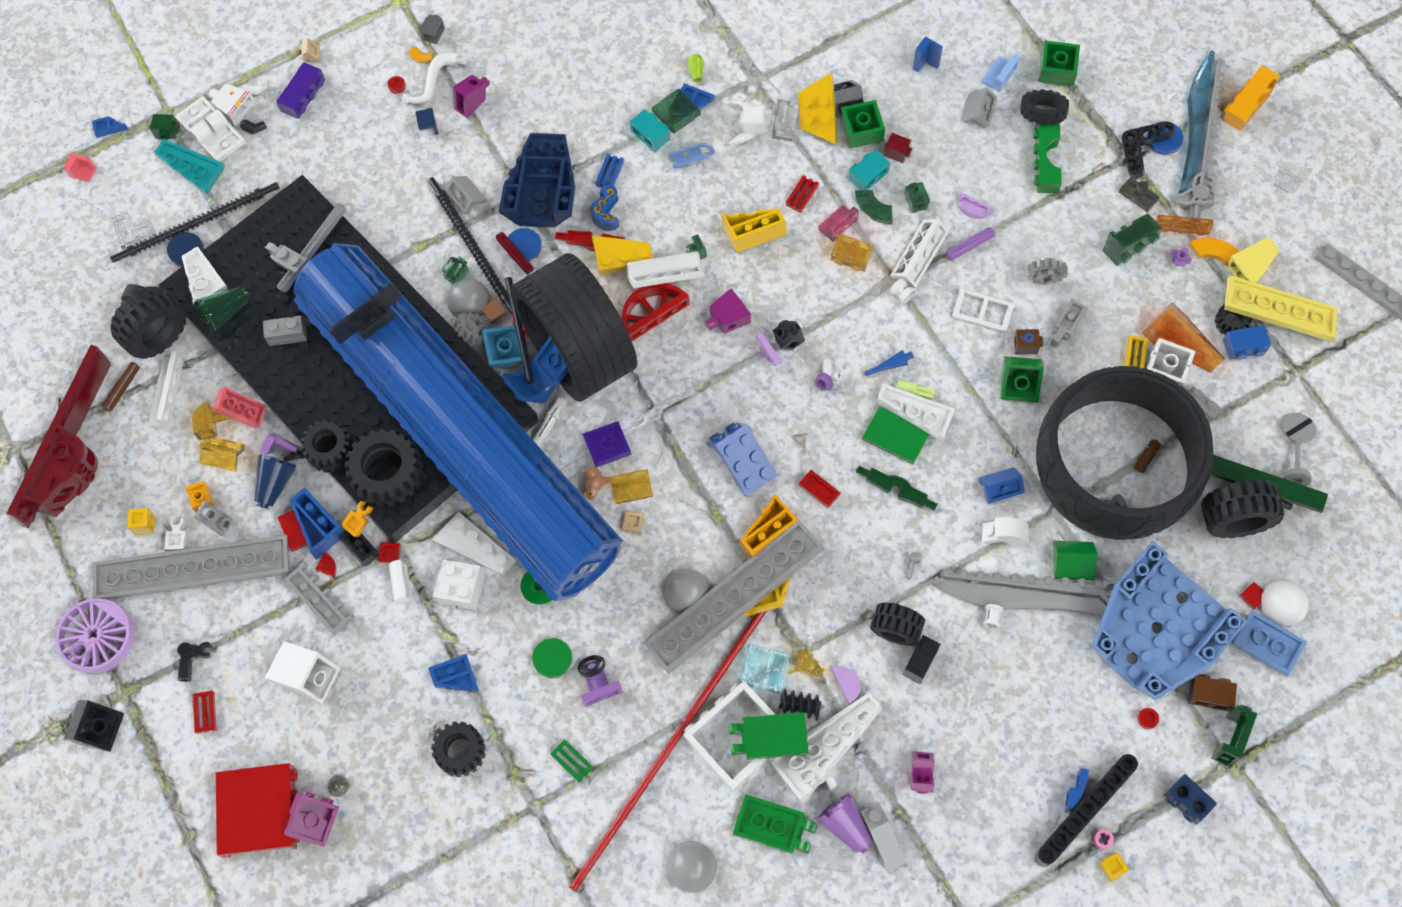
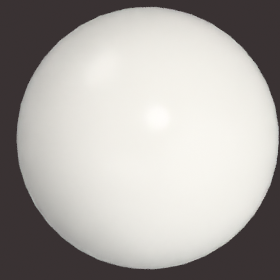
[1260,580,1309,627]

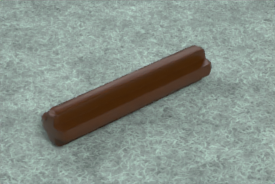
[102,362,140,412]

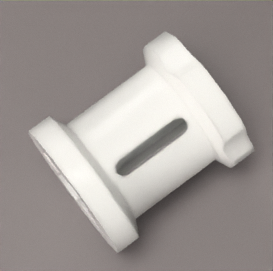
[983,604,1003,629]

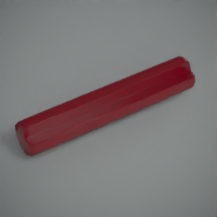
[495,232,534,275]

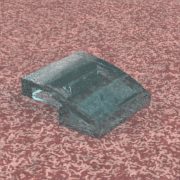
[739,644,790,693]

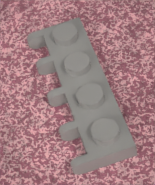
[284,562,355,636]

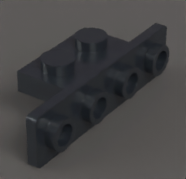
[330,283,402,344]

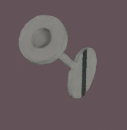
[1281,413,1316,486]

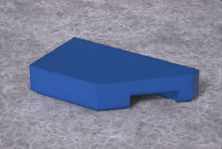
[92,116,128,138]

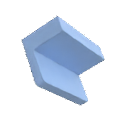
[982,54,1020,92]

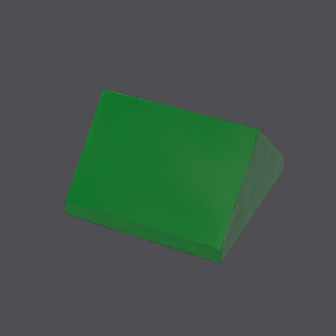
[1053,540,1098,581]

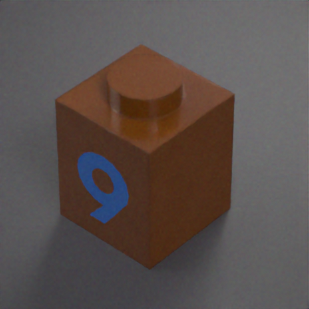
[1014,329,1043,354]

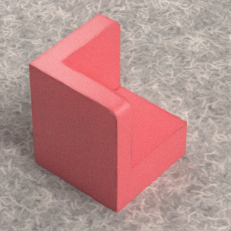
[63,153,96,182]

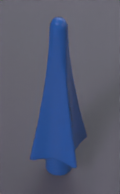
[865,350,914,376]

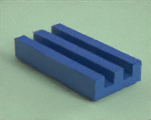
[595,153,624,188]

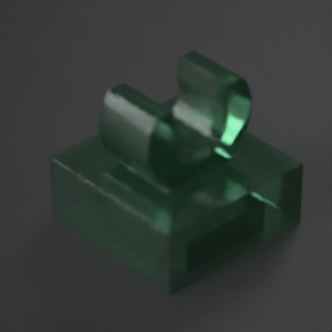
[686,234,707,259]

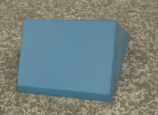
[482,325,522,369]

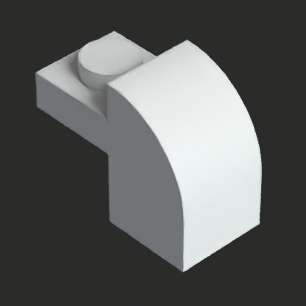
[982,517,1029,546]

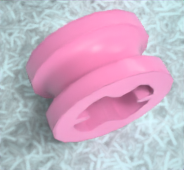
[1093,829,1114,850]

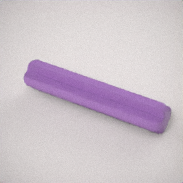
[946,227,995,261]

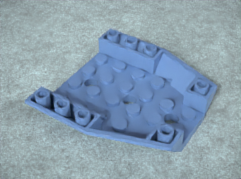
[1092,541,1247,700]

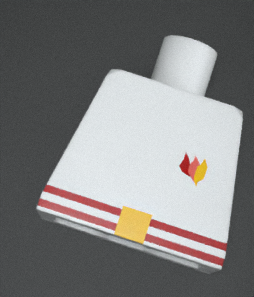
[209,84,255,126]

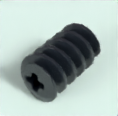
[778,688,822,721]

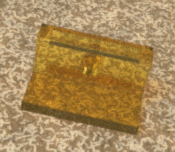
[200,436,244,472]
[610,469,653,505]

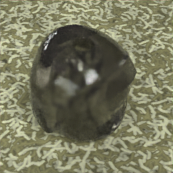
[327,774,350,797]

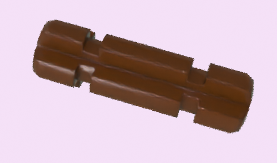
[1134,439,1161,473]

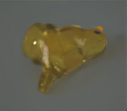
[787,649,826,678]

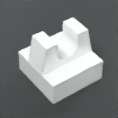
[819,767,838,790]

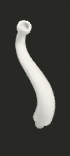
[402,52,467,104]

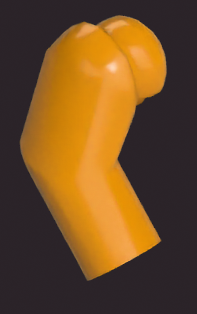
[408,46,433,63]

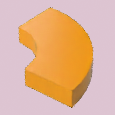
[1189,238,1240,265]

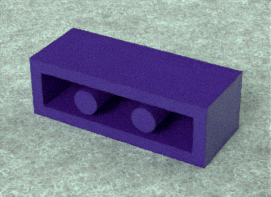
[276,62,325,119]

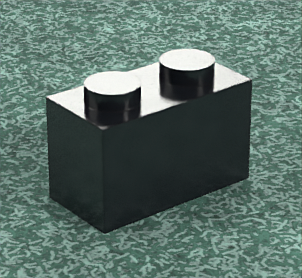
[903,635,941,685]

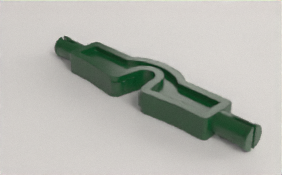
[856,465,938,511]

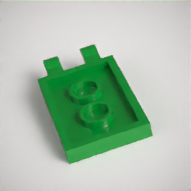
[729,712,809,760]
[733,794,817,854]

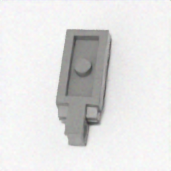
[265,242,309,276]
[1051,299,1088,347]

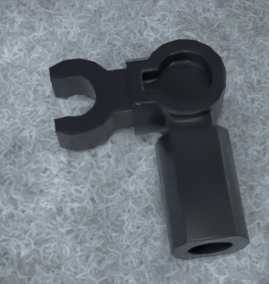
[177,642,211,682]

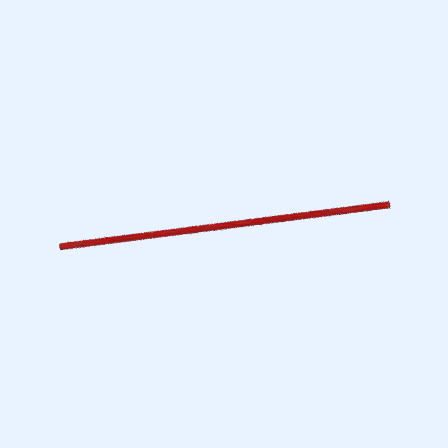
[569,611,767,892]

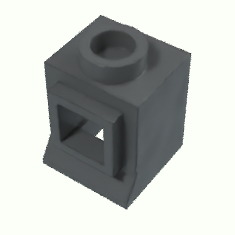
[418,14,445,44]

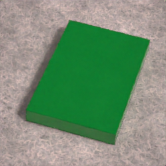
[862,406,930,465]

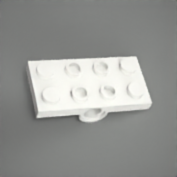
[175,96,246,162]

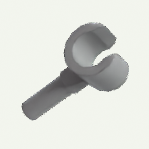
[906,552,921,580]

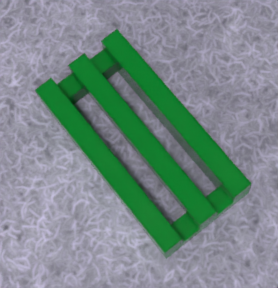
[550,739,594,783]

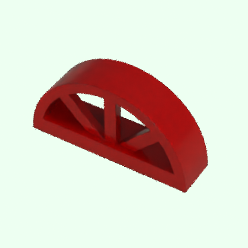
[622,283,690,342]

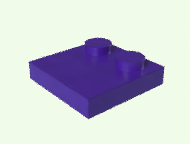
[583,421,632,467]

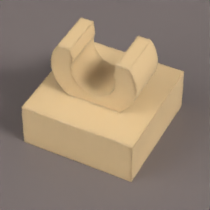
[299,38,320,63]

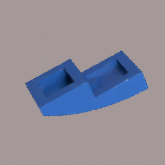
[1065,768,1089,812]

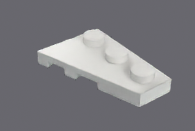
[182,246,228,309]

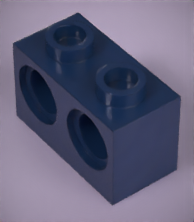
[1164,774,1218,825]

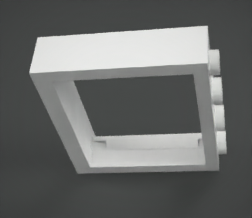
[683,681,776,793]

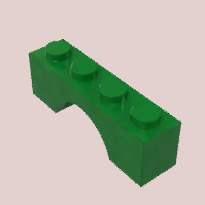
[1033,122,1062,194]

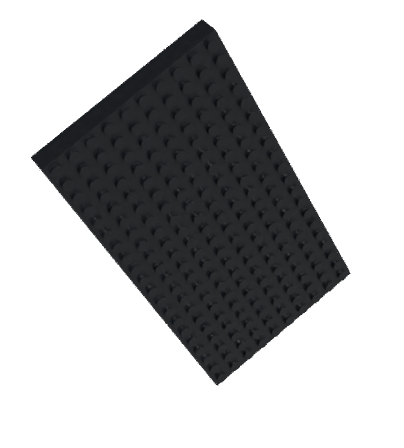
[158,174,539,543]

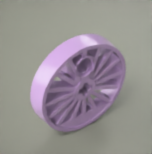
[56,598,135,674]

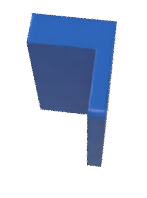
[913,36,943,72]
[978,467,1025,504]

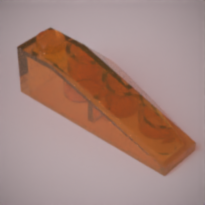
[1142,302,1225,372]

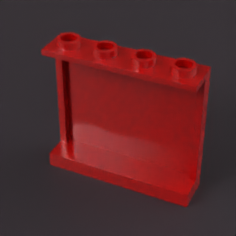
[216,763,300,858]

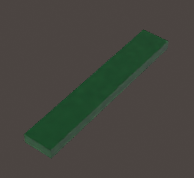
[1210,455,1328,513]

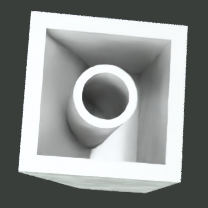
[265,642,341,704]

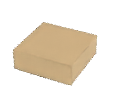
[622,511,645,534]

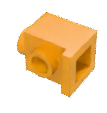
[185,480,215,512]

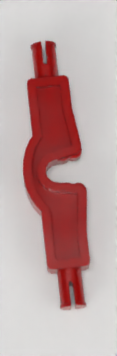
[555,230,626,252]

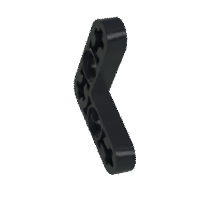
[1122,121,1175,179]

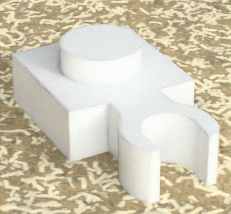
[164,518,188,552]

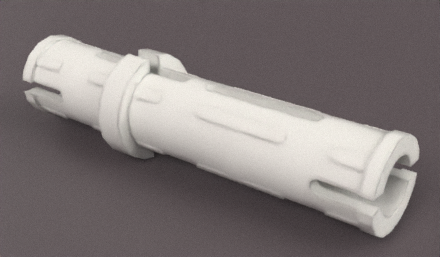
[532,397,567,448]

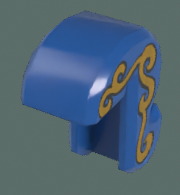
[590,185,620,231]

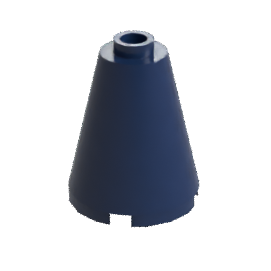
[254,454,296,509]

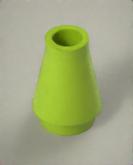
[687,54,704,82]

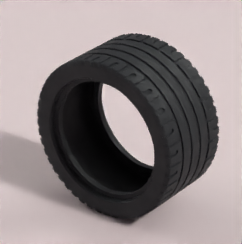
[510,253,638,402]

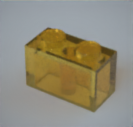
[831,233,874,272]

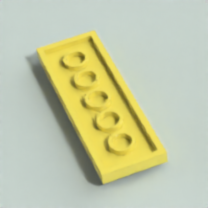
[1224,276,1337,342]

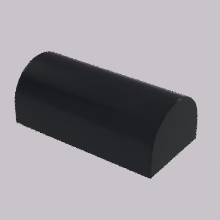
[338,530,378,566]

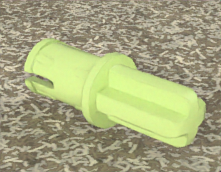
[897,379,935,400]

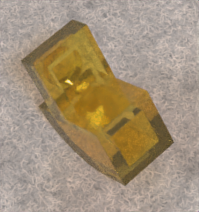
[192,402,231,441]

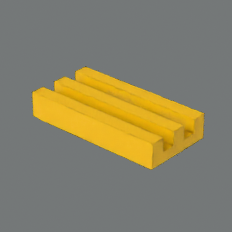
[1124,335,1148,368]

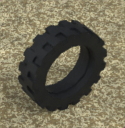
[1020,89,1069,125]

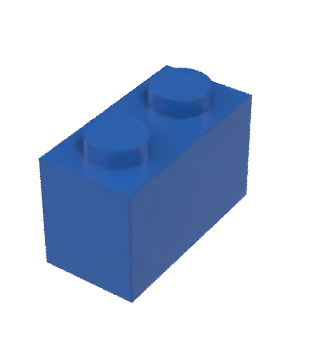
[1223,325,1271,360]

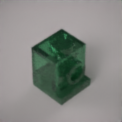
[904,182,930,213]

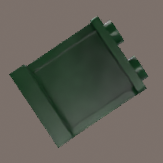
[1211,705,1258,767]

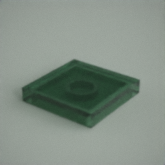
[651,88,701,134]

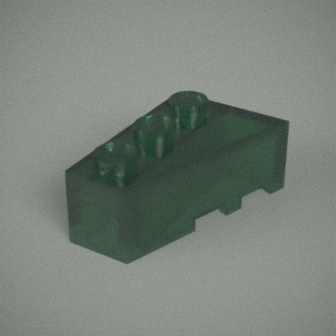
[1102,213,1163,266]

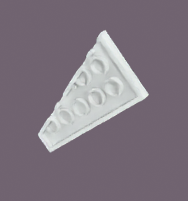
[769,693,882,805]

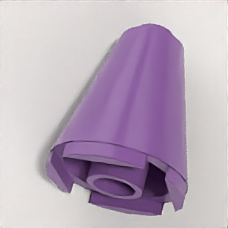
[817,793,873,854]

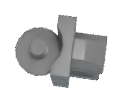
[193,501,233,536]

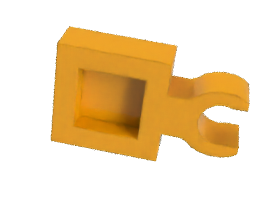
[341,501,373,537]

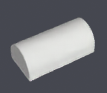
[388,560,413,604]

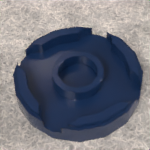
[167,232,204,267]

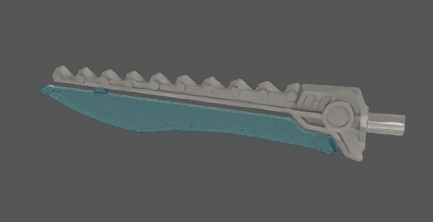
[1175,50,1226,226]

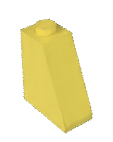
[1227,237,1279,283]

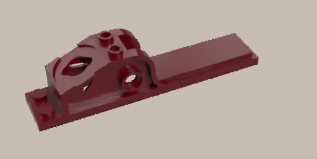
[6,345,111,529]

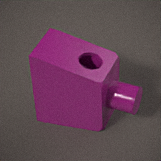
[453,75,490,118]
[704,288,751,333]

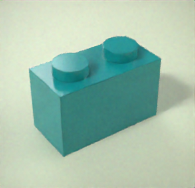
[630,109,670,152]
[849,149,890,193]

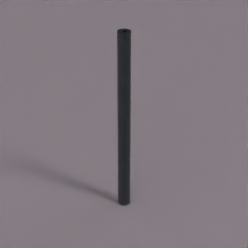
[505,277,534,384]

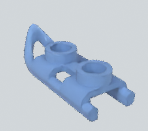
[668,143,716,169]

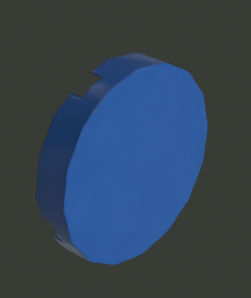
[1146,121,1184,155]
[508,228,542,261]

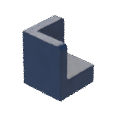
[415,108,439,135]

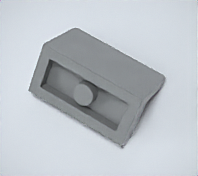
[962,87,997,128]
[444,176,487,214]

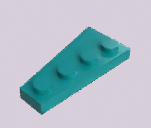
[154,139,225,195]

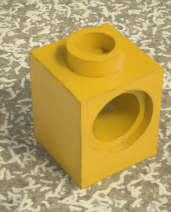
[127,508,155,535]

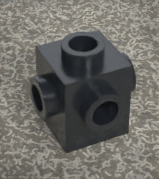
[772,320,805,351]

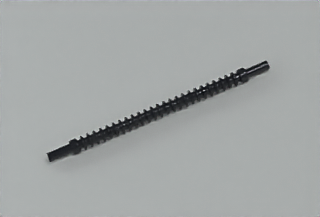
[428,177,512,316]
[110,182,280,263]

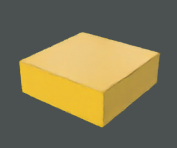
[1099,852,1129,882]

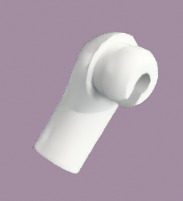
[242,78,268,95]
[823,359,843,384]

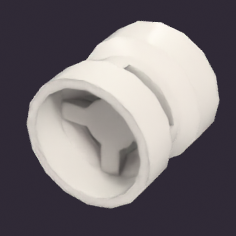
[890,278,916,304]

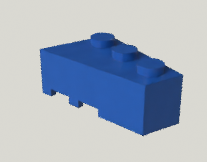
[290,488,344,560]

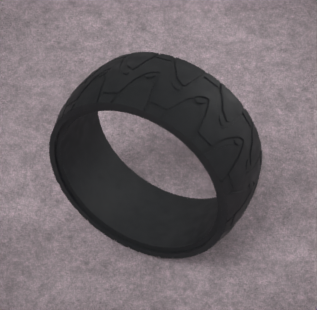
[1036,366,1213,540]

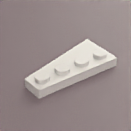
[876,384,955,442]
[432,512,516,576]

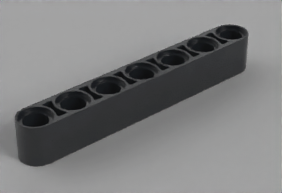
[1035,754,1138,867]

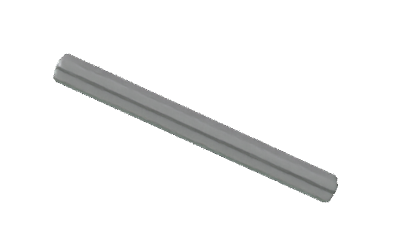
[277,203,346,293]

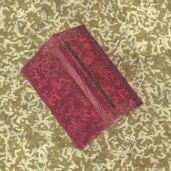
[818,205,859,242]

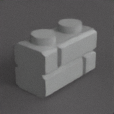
[263,316,307,346]

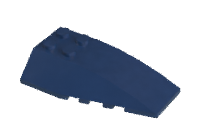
[499,133,576,228]

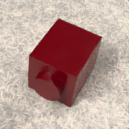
[884,133,913,163]

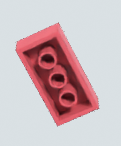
[212,387,267,429]

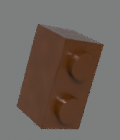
[1188,674,1237,712]

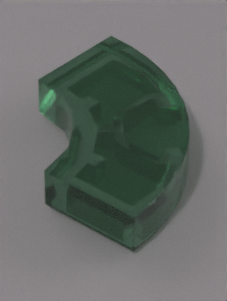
[855,190,893,224]

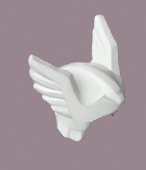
[723,100,769,147]

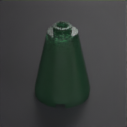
[194,287,249,333]

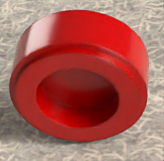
[388,76,406,94]
[1137,708,1159,730]

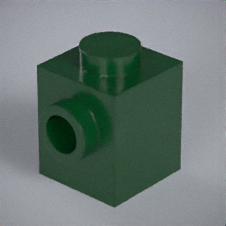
[150,114,180,140]

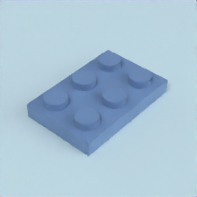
[1232,610,1307,677]

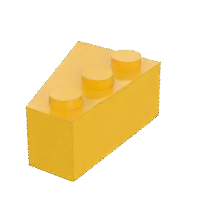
[721,208,787,253]

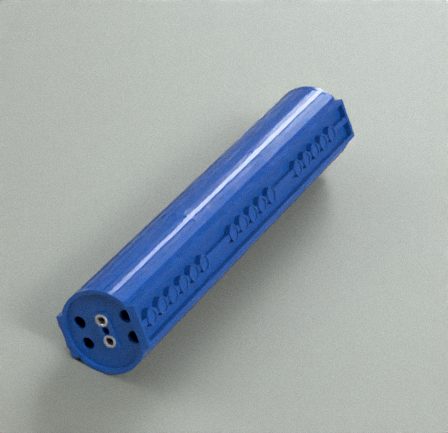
[294,243,623,601]

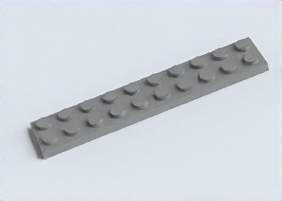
[644,520,825,675]
[92,535,290,600]

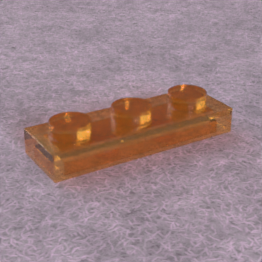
[1154,215,1214,236]

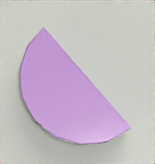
[959,192,993,219]
[756,331,782,366]
[831,666,861,705]

